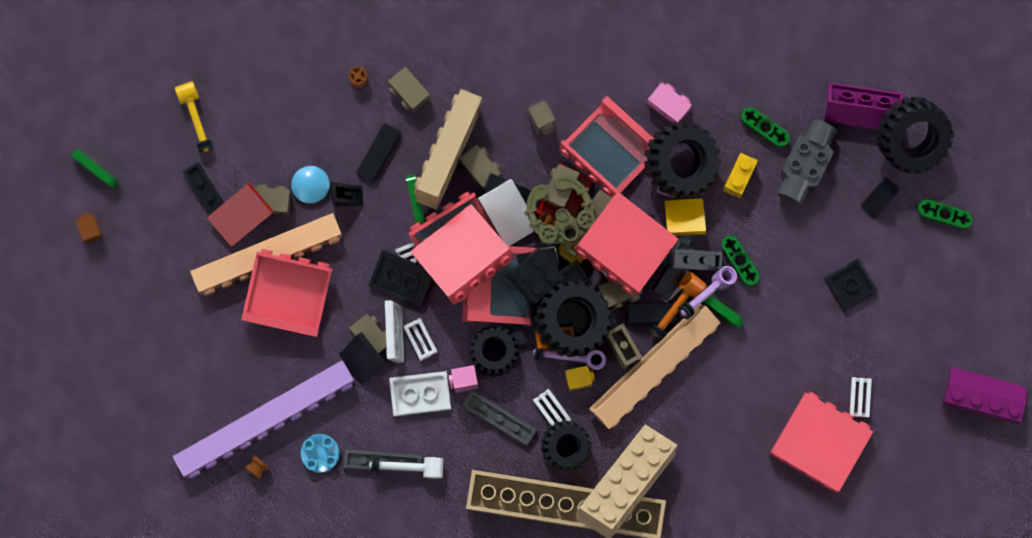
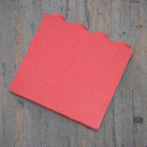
[574,192,678,296]
[410,204,515,305]
[241,249,332,337]
[769,392,873,493]

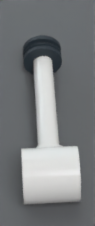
[369,457,444,479]

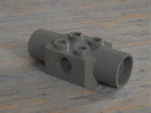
[777,120,837,206]

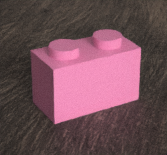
[647,82,692,124]
[448,365,479,393]

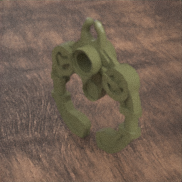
[524,176,596,257]

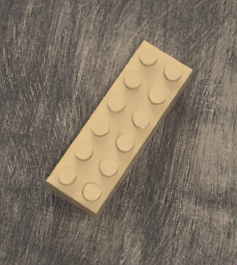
[414,89,482,210]
[577,424,677,538]

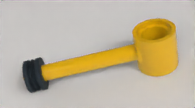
[175,81,213,152]

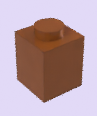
[75,213,104,245]

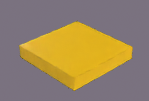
[664,199,706,236]

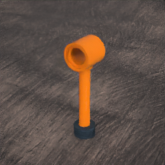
[650,272,706,339]

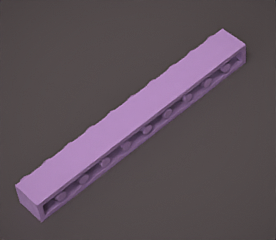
[172,360,355,479]

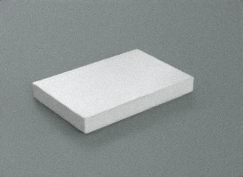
[478,179,534,246]
[385,300,404,363]
[389,371,451,417]

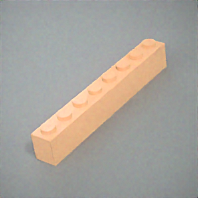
[190,213,343,296]
[589,304,720,429]

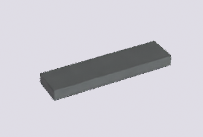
[462,390,538,447]
[343,449,423,475]

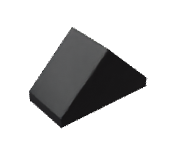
[861,177,900,218]
[331,182,363,207]

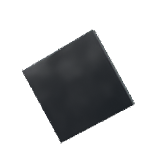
[824,259,878,311]
[339,332,385,384]

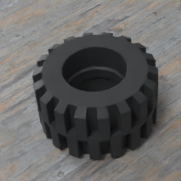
[470,326,519,376]
[540,420,592,471]

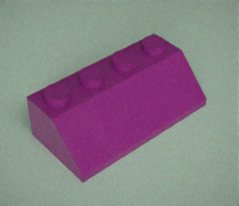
[824,82,904,129]
[941,367,1026,424]

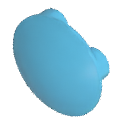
[291,166,329,203]
[301,434,339,473]

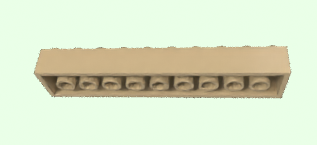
[466,470,666,538]

